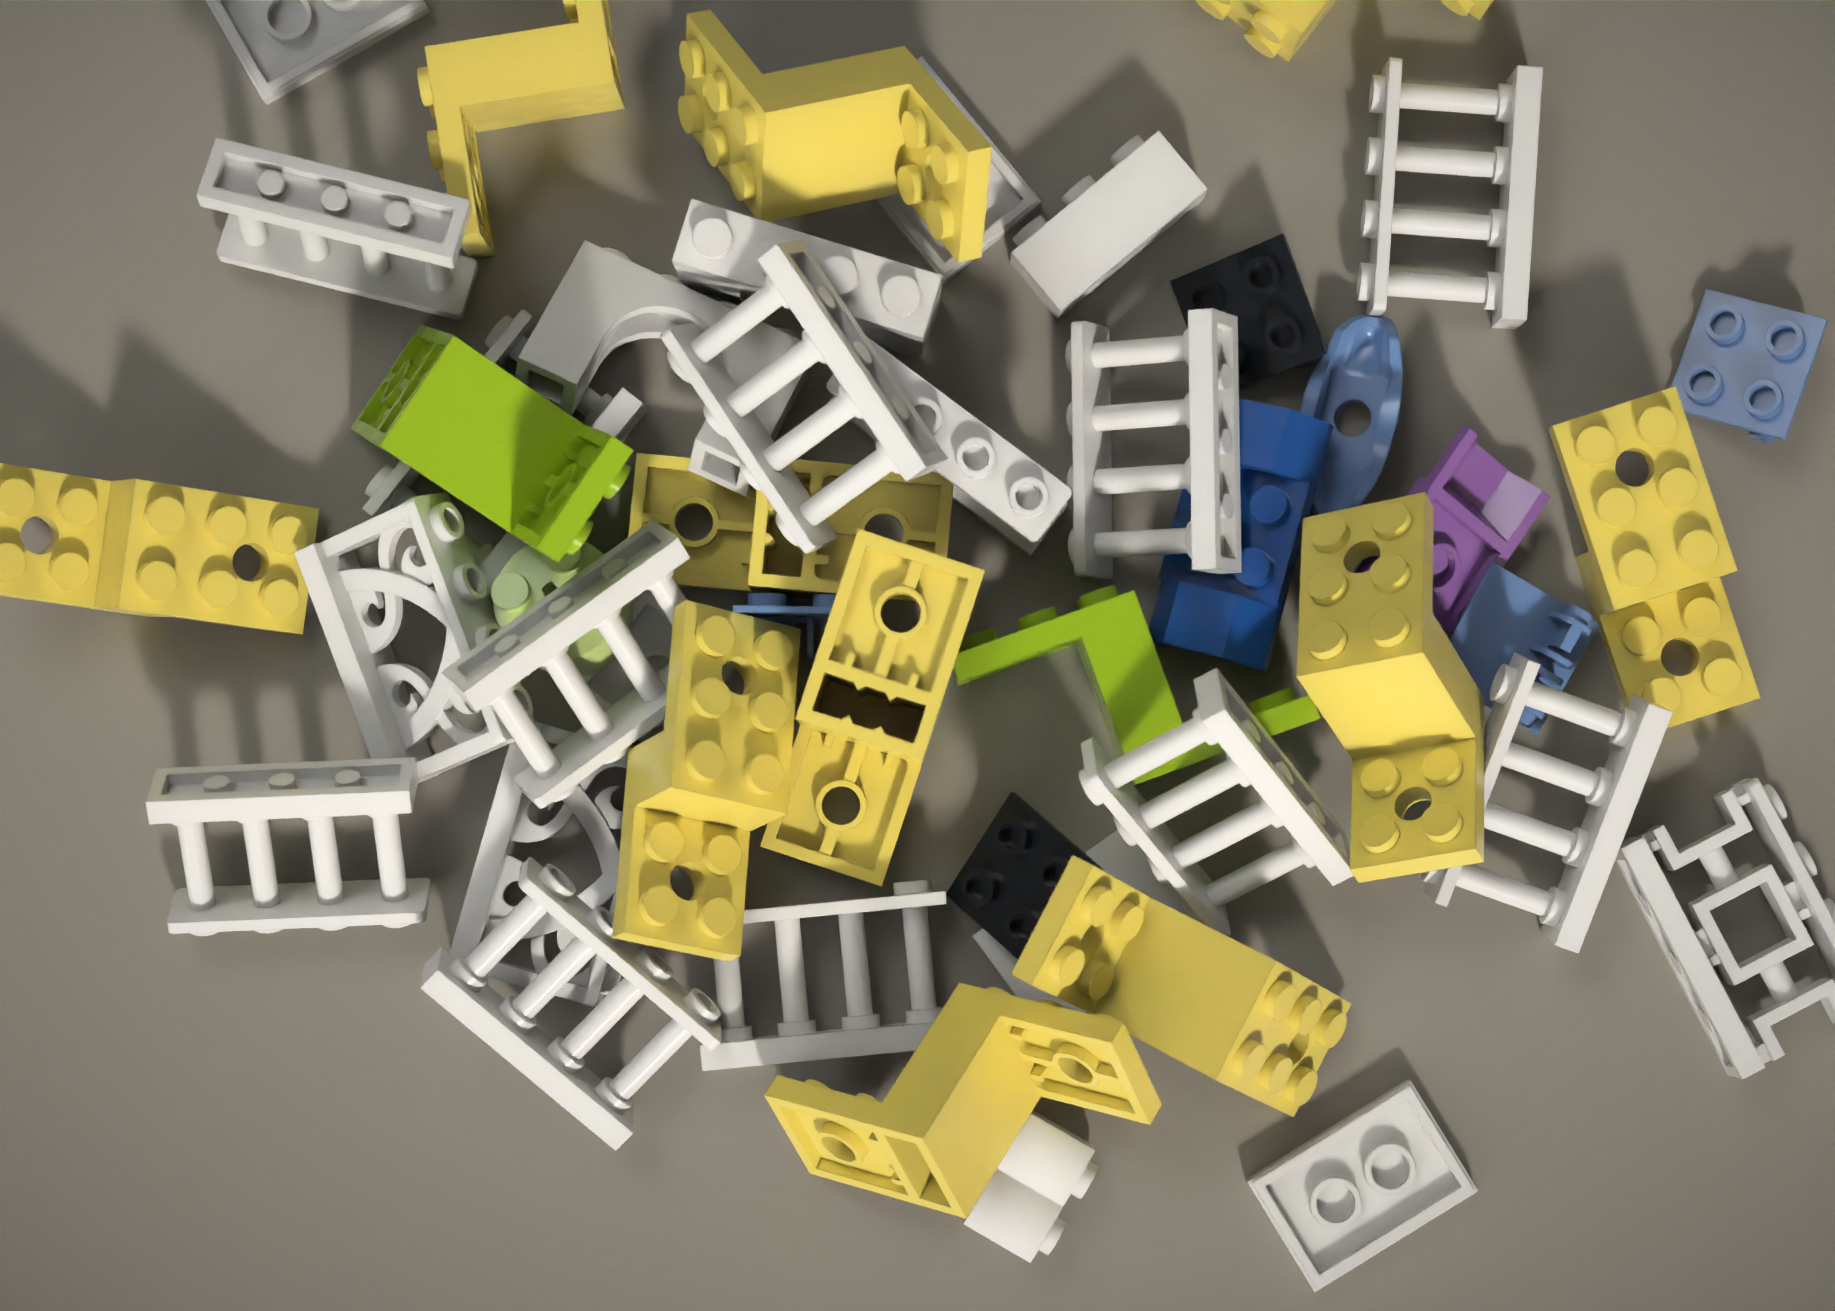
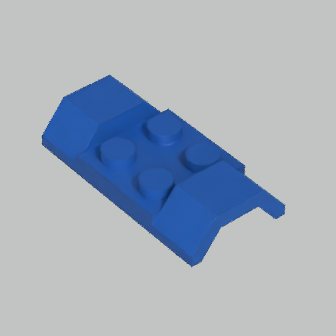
[1149,398,1333,672]

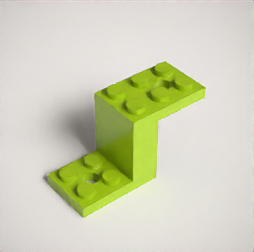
[350,324,634,563]
[952,584,1320,785]

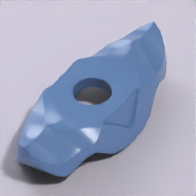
[1300,314,1403,515]

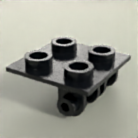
[1170,234,1328,389]
[946,792,1104,960]

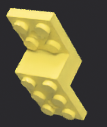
[1548,386,1761,728]
[628,453,954,603]
[0,463,319,635]
[612,600,801,962]

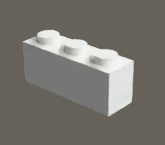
[1010,130,1208,320]

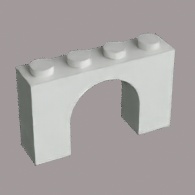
[672,199,942,360]
[515,240,811,497]

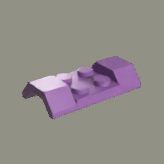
[1354,426,1550,638]

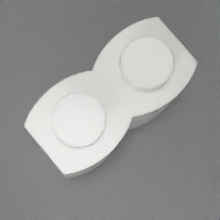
[963,1111,1099,1263]

